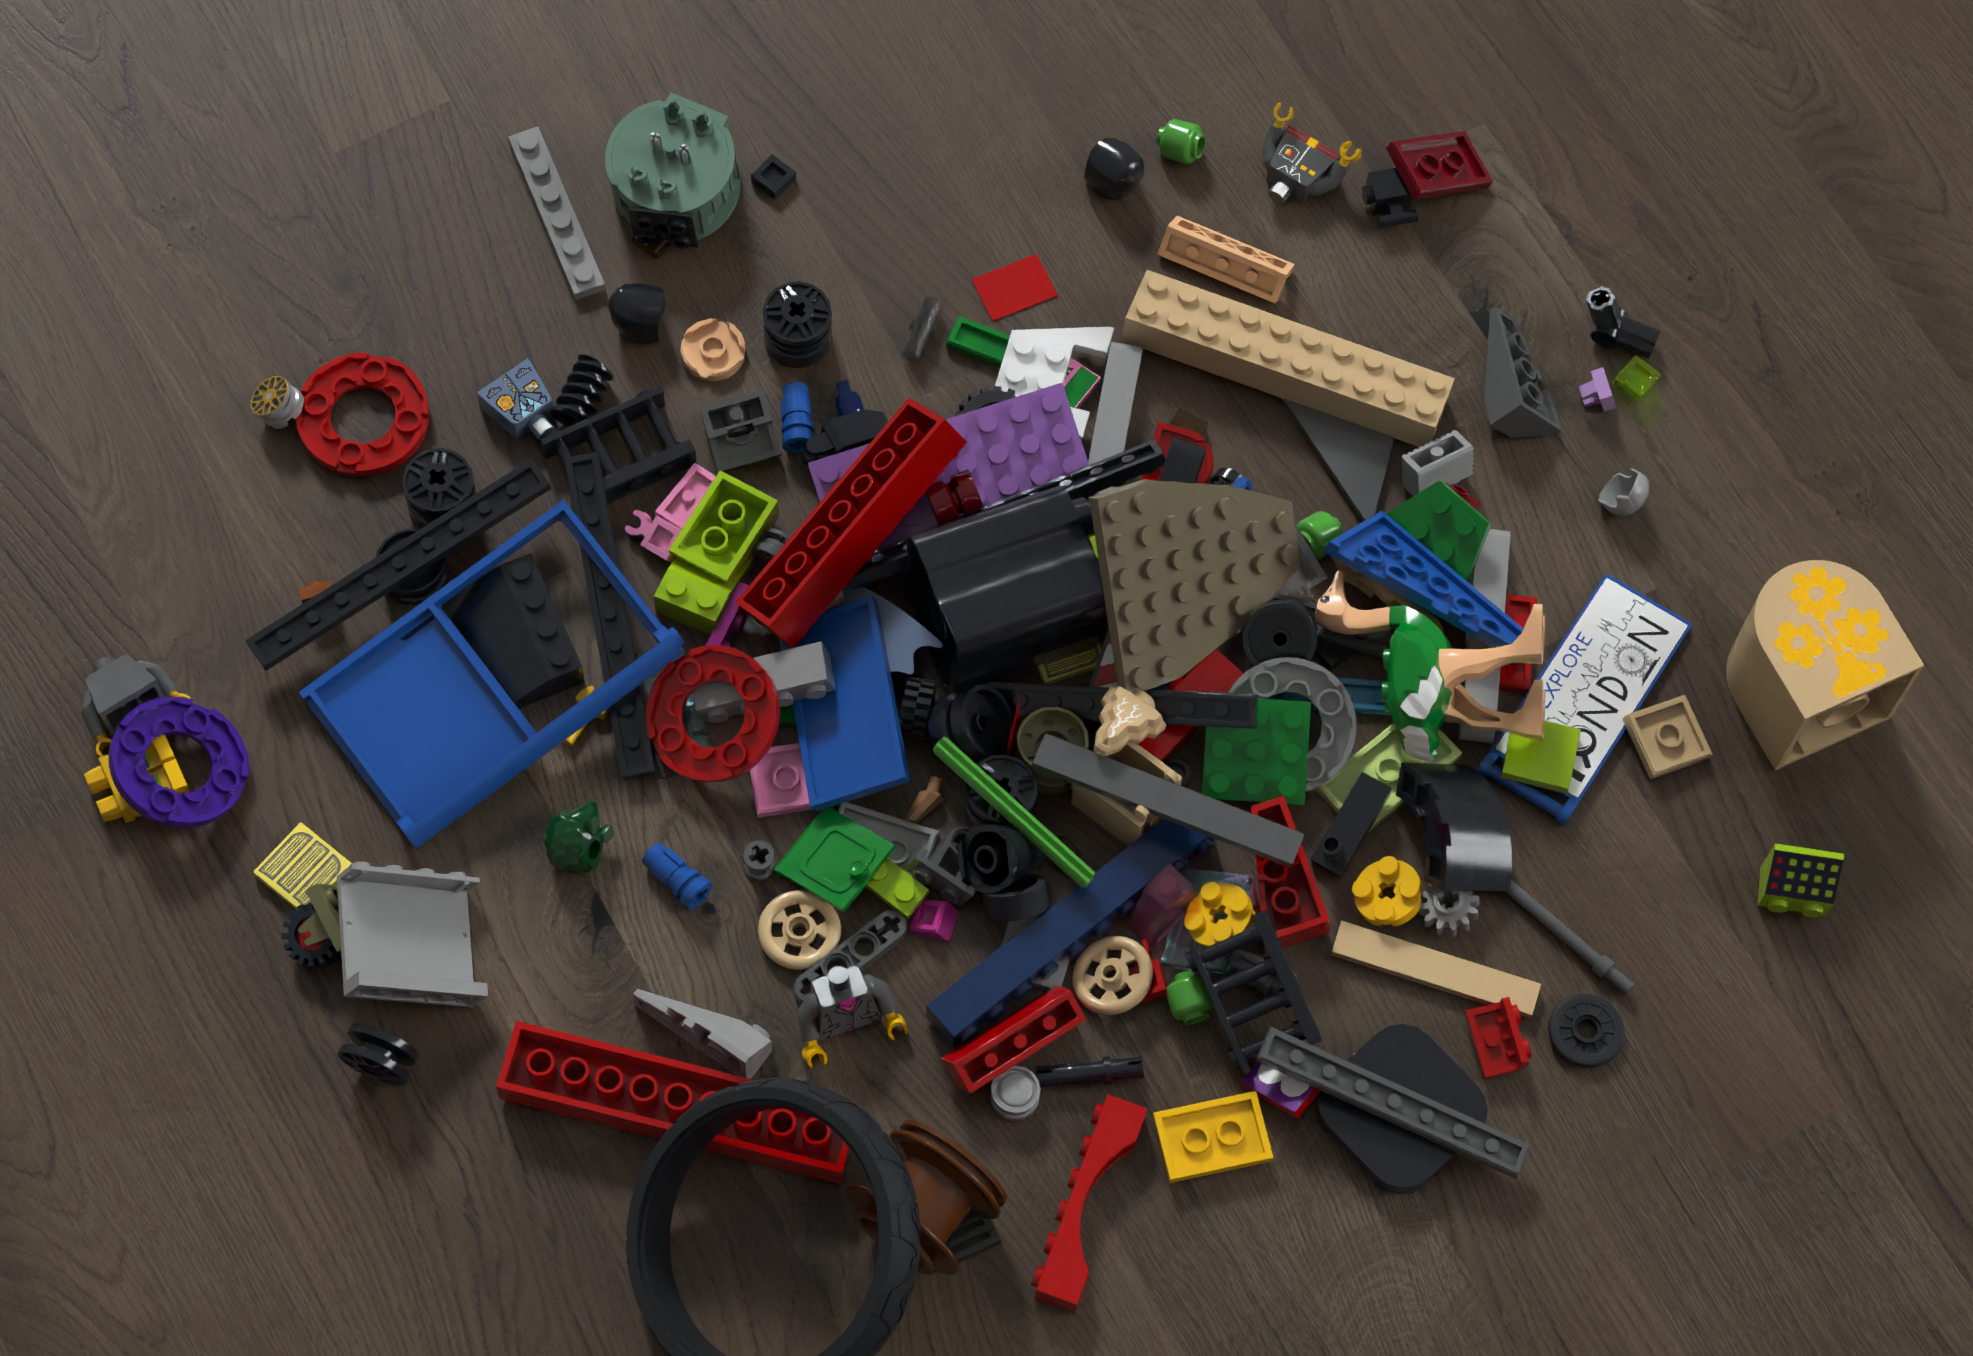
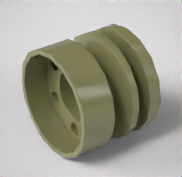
[1015,707,1089,795]

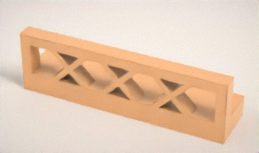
[1157,216,1295,304]

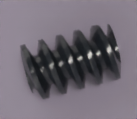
[550,354,614,427]

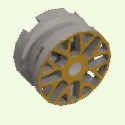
[251,376,304,429]

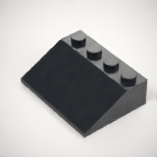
[442,553,585,709]

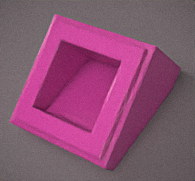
[909,899,958,942]

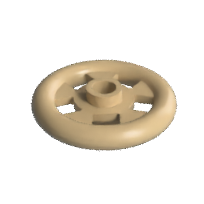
[758,890,841,970]
[1072,936,1153,1015]

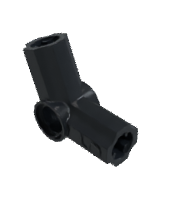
[1586,286,1661,358]

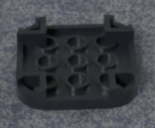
[1316,1024,1488,1193]

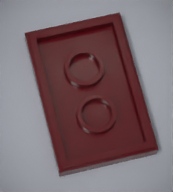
[1386,131,1493,200]

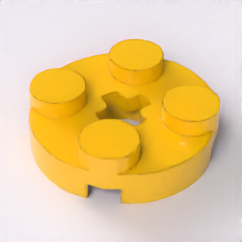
[1352,856,1423,927]
[1184,881,1255,948]

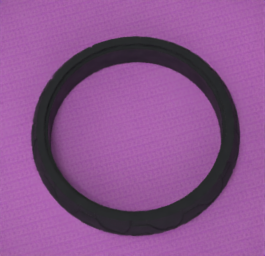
[626,1078,921,1356]

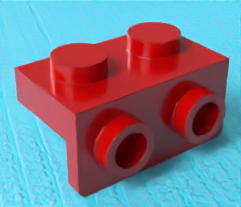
[1464,997,1532,1080]

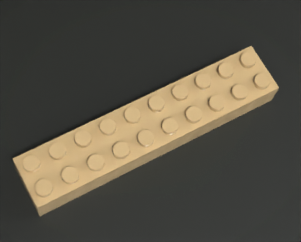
[1121,270,1455,447]

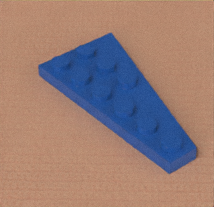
[1324,511,1523,648]

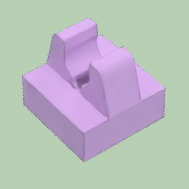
[1578,367,1616,412]

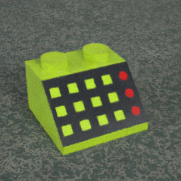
[1758,843,1844,918]

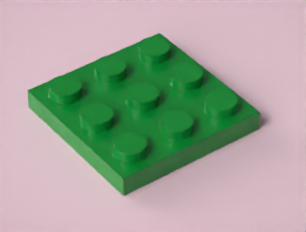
[1202,698,1311,805]

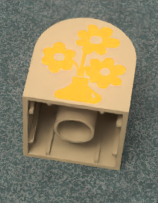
[1726,560,1924,770]

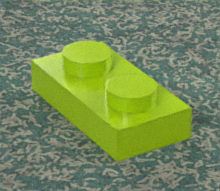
[865,858,929,920]

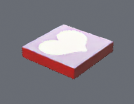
[1241,1062,1321,1119]

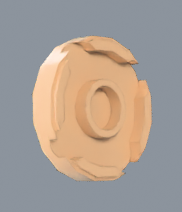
[680,318,746,381]

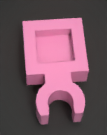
[625,510,682,562]

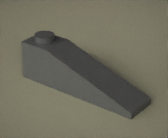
[1484,306,1561,438]

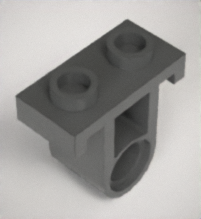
[904,826,976,907]

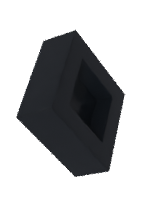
[751,154,796,199]

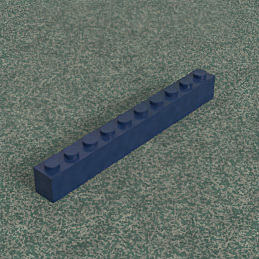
[926,819,1216,1048]

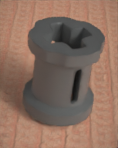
[743,840,775,881]

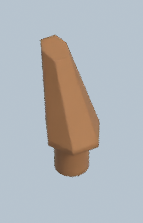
[904,776,944,824]

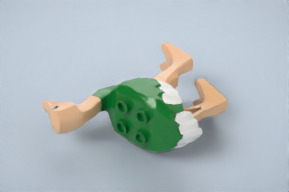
[1315,571,1546,762]

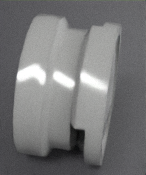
[990,1065,1041,1121]

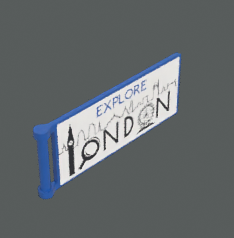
[1477,574,1692,826]

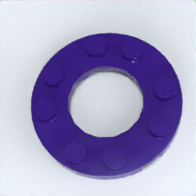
[109,697,249,828]

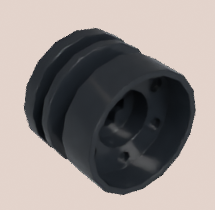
[763,281,832,368]
[402,448,476,528]
[964,755,1038,828]

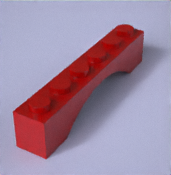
[1031,1094,1148,1313]

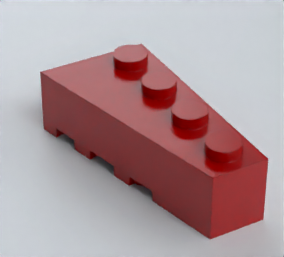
[1251,796,1330,954]

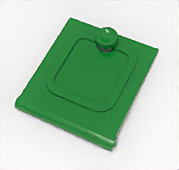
[773,807,896,912]

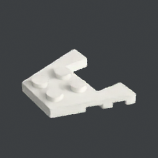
[995,326,1114,441]

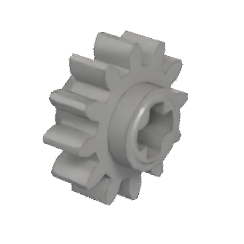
[1419,883,1480,937]

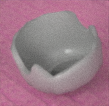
[1598,468,1649,517]

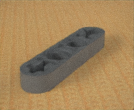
[794,910,907,1004]

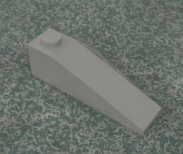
[633,989,772,1079]

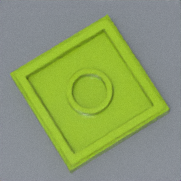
[1500,720,1581,794]

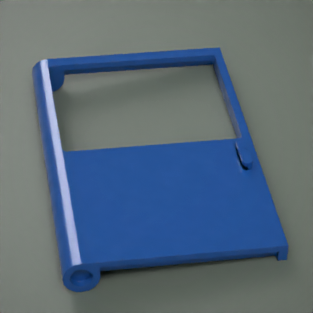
[299,500,685,849]

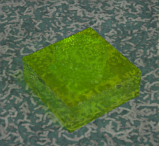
[1614,355,1661,402]

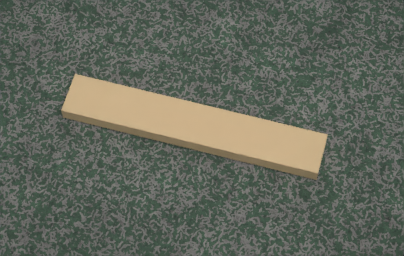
[1331,920,1541,1019]

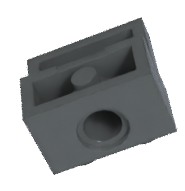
[700,389,782,473]

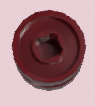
[926,469,984,526]

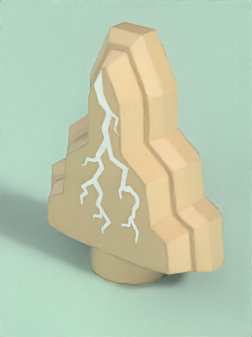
[1094,686,1166,756]

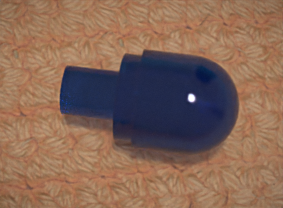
[835,380,864,417]

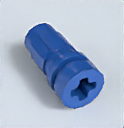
[780,382,814,454]
[642,843,713,910]

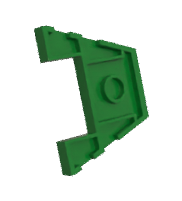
[1386,480,1492,583]

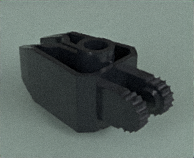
[801,409,888,467]

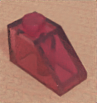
[1128,863,1199,947]

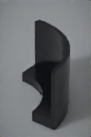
[1396,762,1512,891]

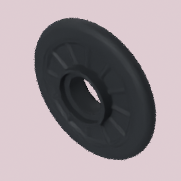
[1548,994,1625,1067]

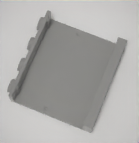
[337,862,488,1008]

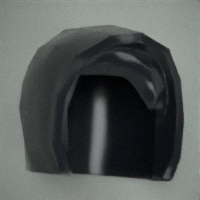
[1084,138,1144,200]
[608,283,666,344]

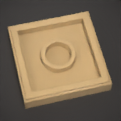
[1623,695,1713,779]

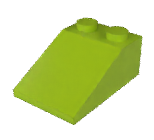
[668,470,779,583]
[654,556,756,635]

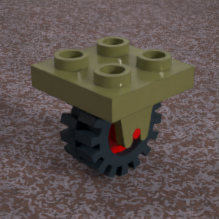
[282,884,341,966]

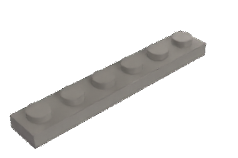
[508,126,606,300]

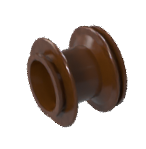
[847,1120,1007,1275]

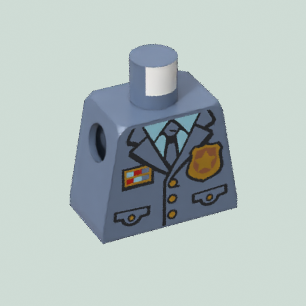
[477,358,555,441]

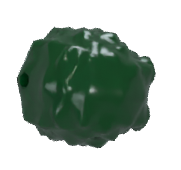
[544,801,613,874]

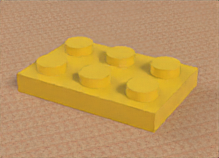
[1152,1091,1274,1184]

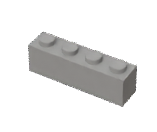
[694,641,836,723]

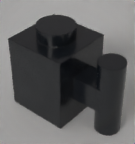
[1362,168,1418,228]

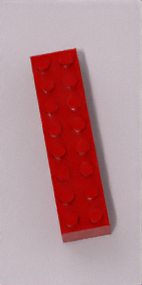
[735,398,967,648]

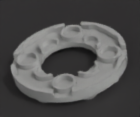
[1228,657,1357,792]

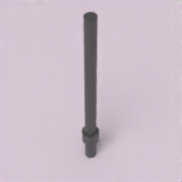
[1504,880,1634,994]

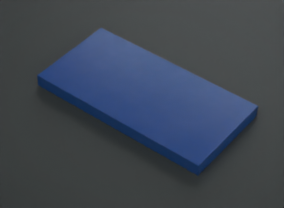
[782,596,910,812]

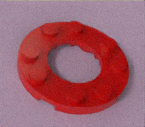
[296,352,430,476]
[646,645,780,783]

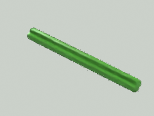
[933,737,1095,888]

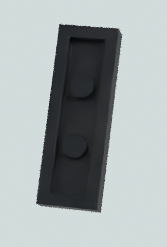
[1310,772,1393,878]

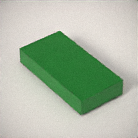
[946,316,1010,368]

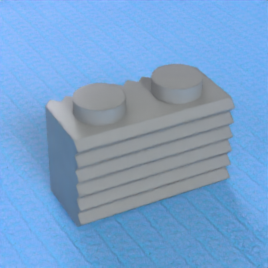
[1402,430,1474,496]

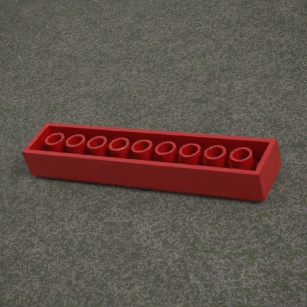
[496,1021,860,1185]

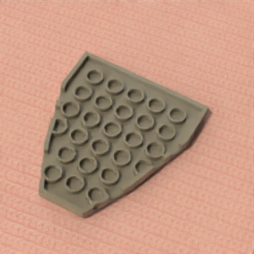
[1089,479,1301,694]

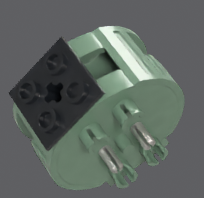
[605,92,740,249]

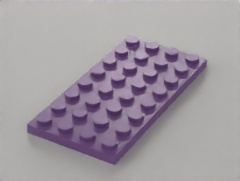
[808,383,1098,582]

